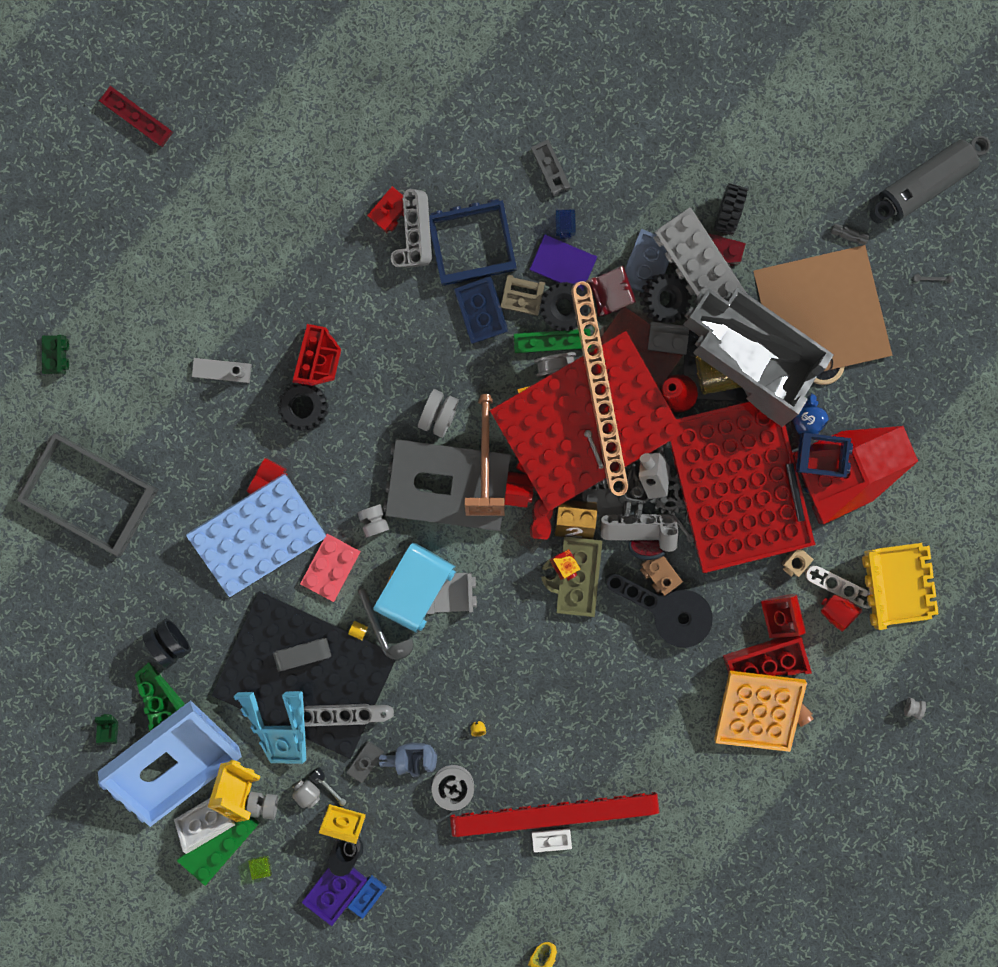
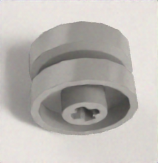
[418,389,459,438]

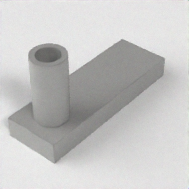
[192,358,252,383]

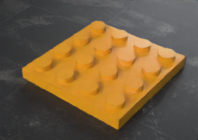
[714,671,807,752]

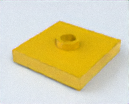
[319,804,366,844]

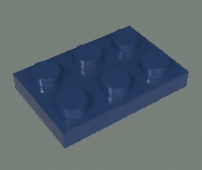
[454,276,508,344]

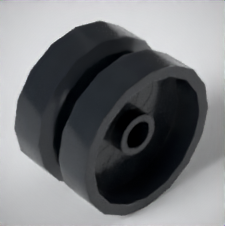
[143,618,191,669]

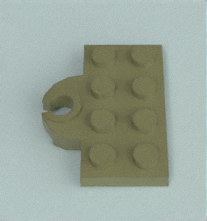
[541,536,602,617]

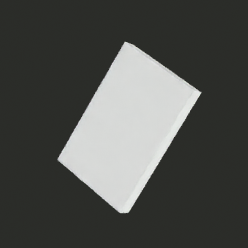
[174,798,235,854]

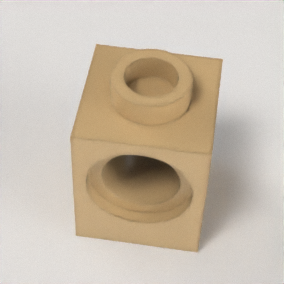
[781,549,814,577]

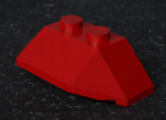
[293,324,341,386]

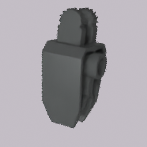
[618,464,649,519]

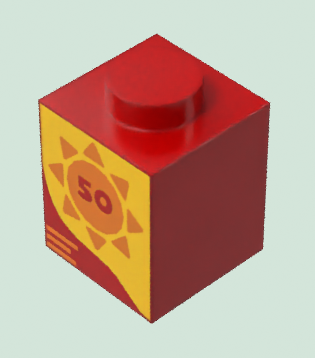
[549,549,580,581]

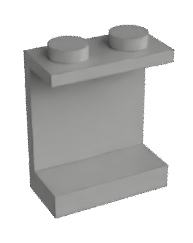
[427,573,477,614]

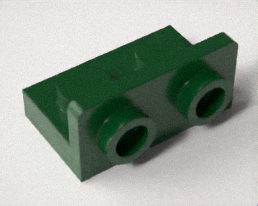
[42,335,70,374]

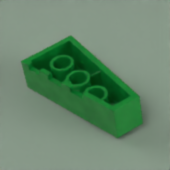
[176,817,259,886]

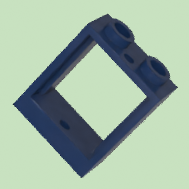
[796,433,853,478]

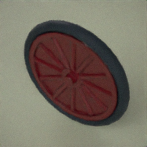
[628,540,667,560]

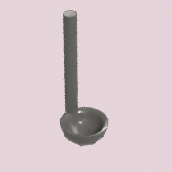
[358,589,414,660]

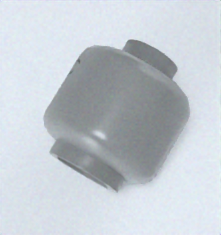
[292,780,320,809]

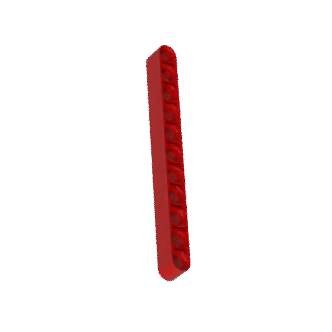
[450,792,660,837]

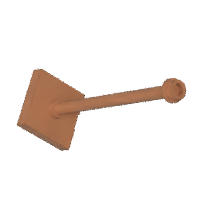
[465,394,505,516]

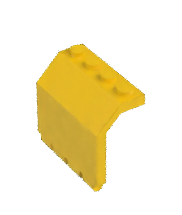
[862,543,939,630]

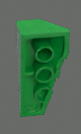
[135,663,185,731]

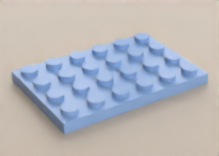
[186,473,326,597]

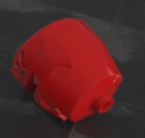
[821,594,862,632]

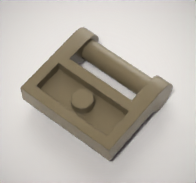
[501,275,545,316]

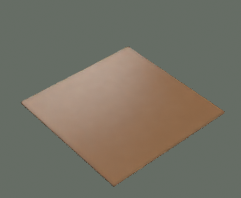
[753,245,893,371]

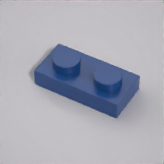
[348,875,387,919]

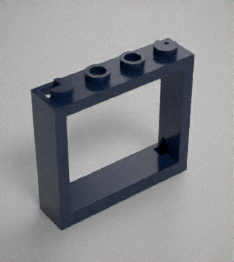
[429,199,517,286]

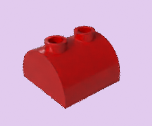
[761,594,806,638]

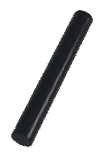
[786,463,805,522]

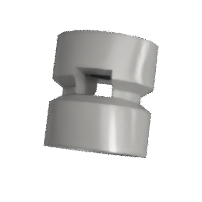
[357,504,390,538]
[247,791,278,820]

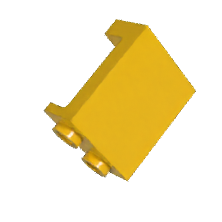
[208,760,260,822]

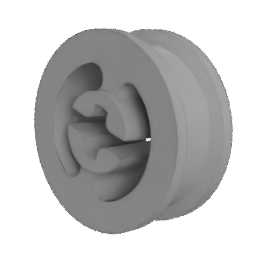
[534,352,576,378]
[432,765,474,811]

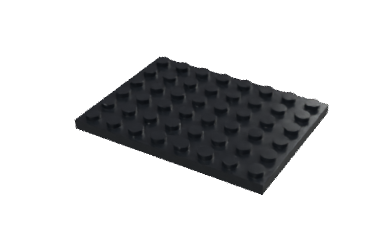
[212,591,396,759]

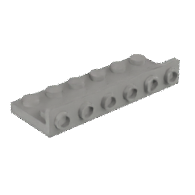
[653,207,747,298]

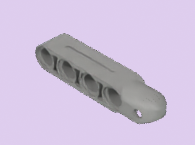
[304,704,394,726]

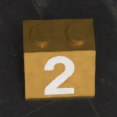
[555,500,597,539]

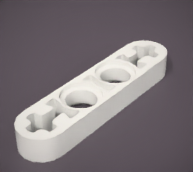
[805,566,871,609]

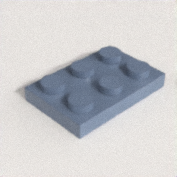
[625,229,669,293]

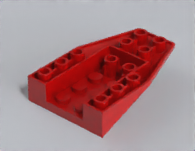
[792,426,918,524]

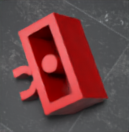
[367,186,404,233]

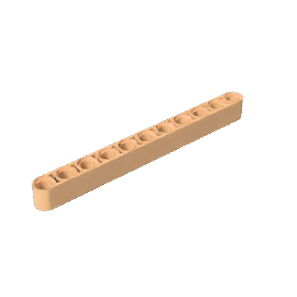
[571,281,628,496]

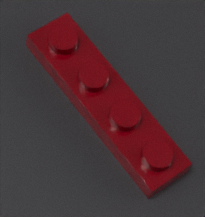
[99,86,173,147]

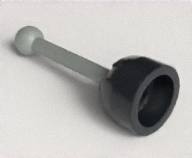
[308,767,346,806]

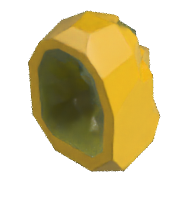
[528,942,557,967]

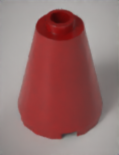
[660,374,698,413]

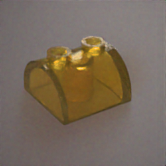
[695,356,741,395]

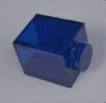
[555,209,576,239]

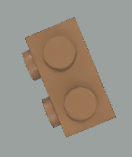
[640,556,683,596]

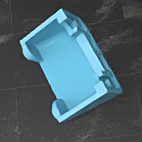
[373,543,456,633]

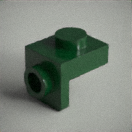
[94,714,118,745]

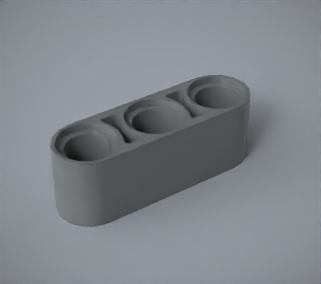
[273,638,331,672]

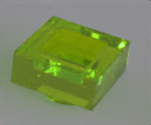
[248,856,272,880]

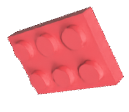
[300,533,361,602]

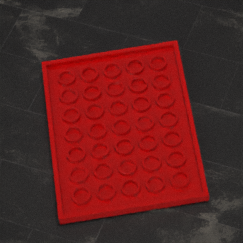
[490,331,684,511]
[669,402,815,573]

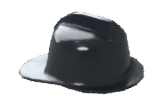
[328,837,364,877]

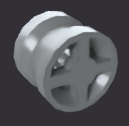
[904,697,926,720]

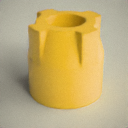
[348,620,368,640]

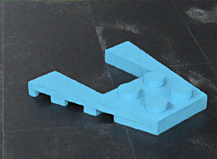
[234,691,306,764]

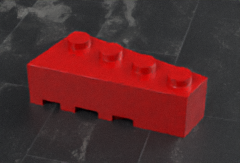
[723,636,812,676]

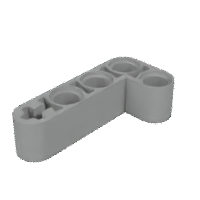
[391,189,432,268]
[601,514,678,552]

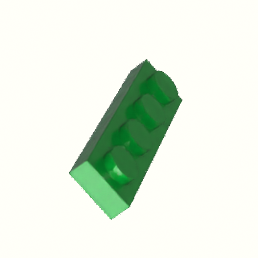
[514,329,591,354]

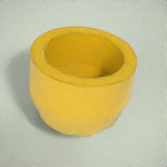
[470,721,486,737]

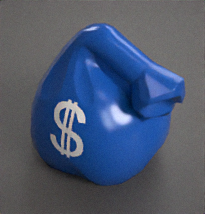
[792,394,829,435]

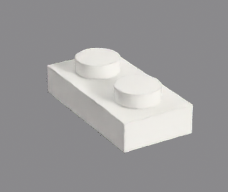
[532,828,572,852]

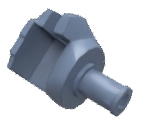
[379,742,437,777]

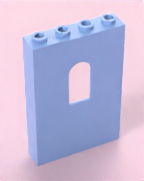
[98,701,242,827]

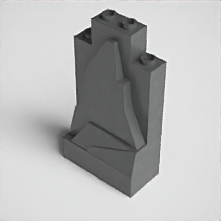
[683,287,834,427]

